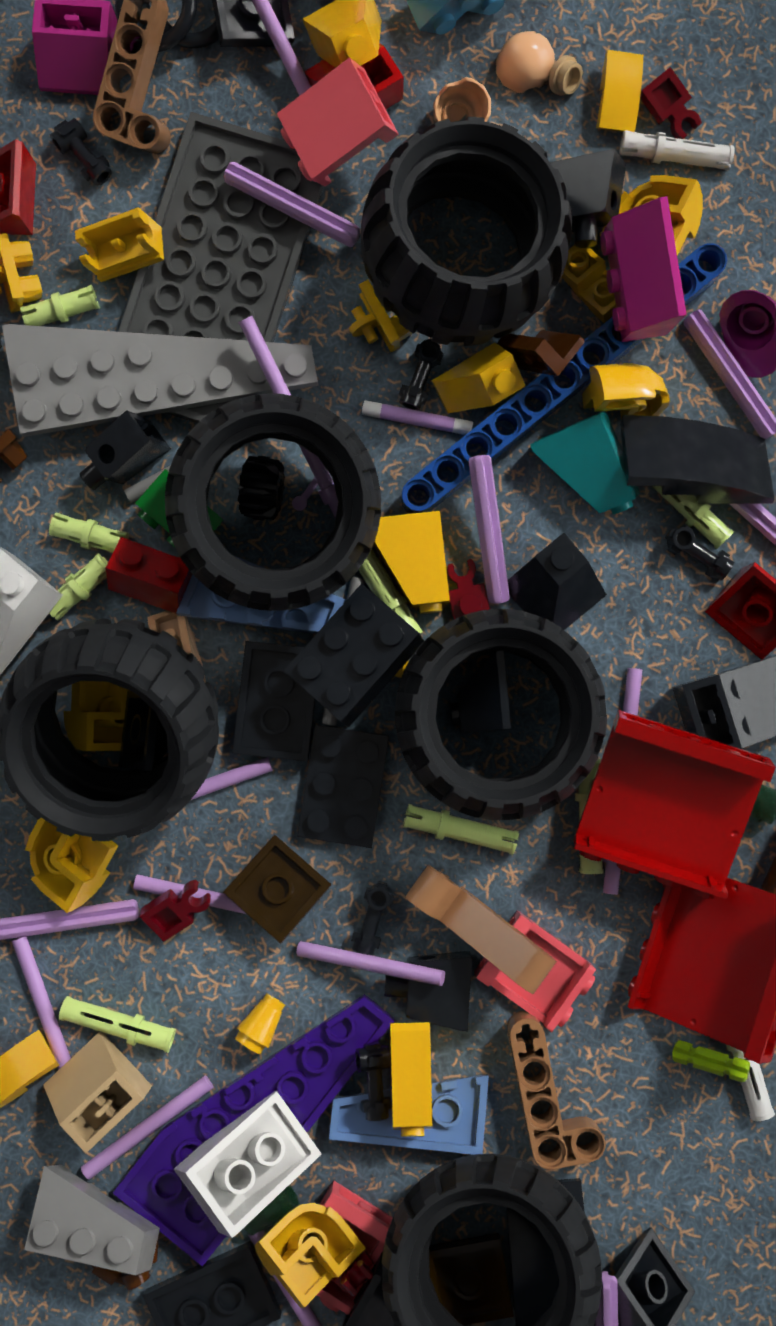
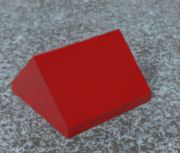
[0,139,36,235]
[705,562,776,660]

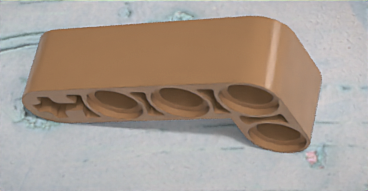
[93,0,171,154]
[405,865,557,994]
[507,1011,606,1170]

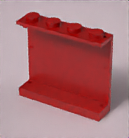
[574,710,776,899]
[627,877,776,1064]

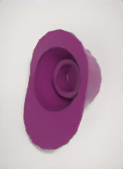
[719,290,776,378]

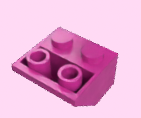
[32,0,117,95]

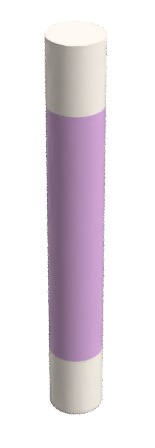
[362,400,473,435]

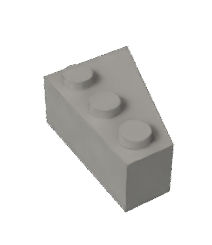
[24,1164,160,1275]

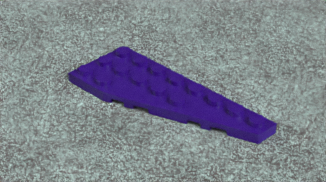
[113,994,394,1267]

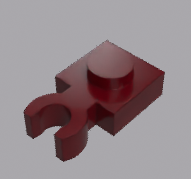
[640,67,702,139]
[447,559,490,620]
[139,880,211,942]
[333,1250,374,1296]

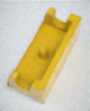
[75,207,164,282]

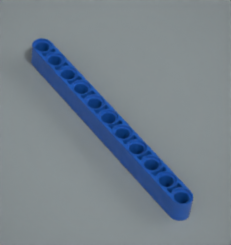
[401,243,727,514]

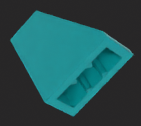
[530,411,640,515]

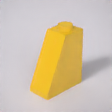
[302,0,382,68]
[374,511,450,614]
[390,1022,433,1137]

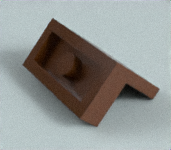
[497,330,585,376]

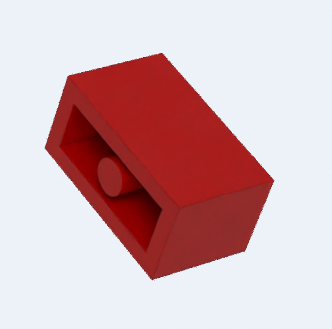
[106,537,192,614]

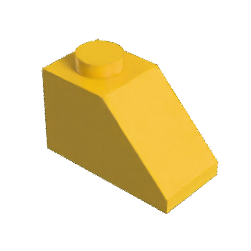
[431,342,526,414]

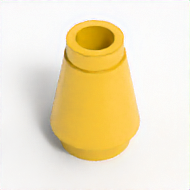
[235,993,285,1055]

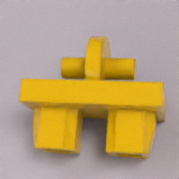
[0,233,42,313]
[349,279,412,353]

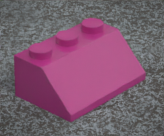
[600,196,687,342]

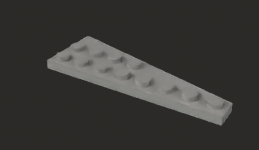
[2,324,319,437]

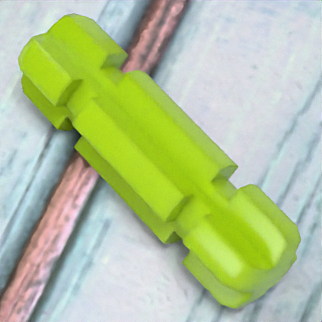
[672,1040,750,1083]

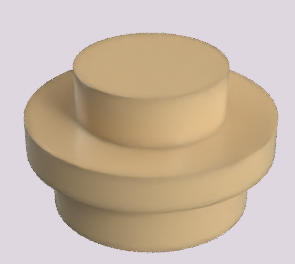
[549,55,583,96]

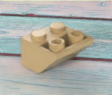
[43,1031,152,1154]

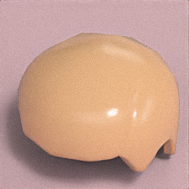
[496,31,555,93]
[433,77,491,123]

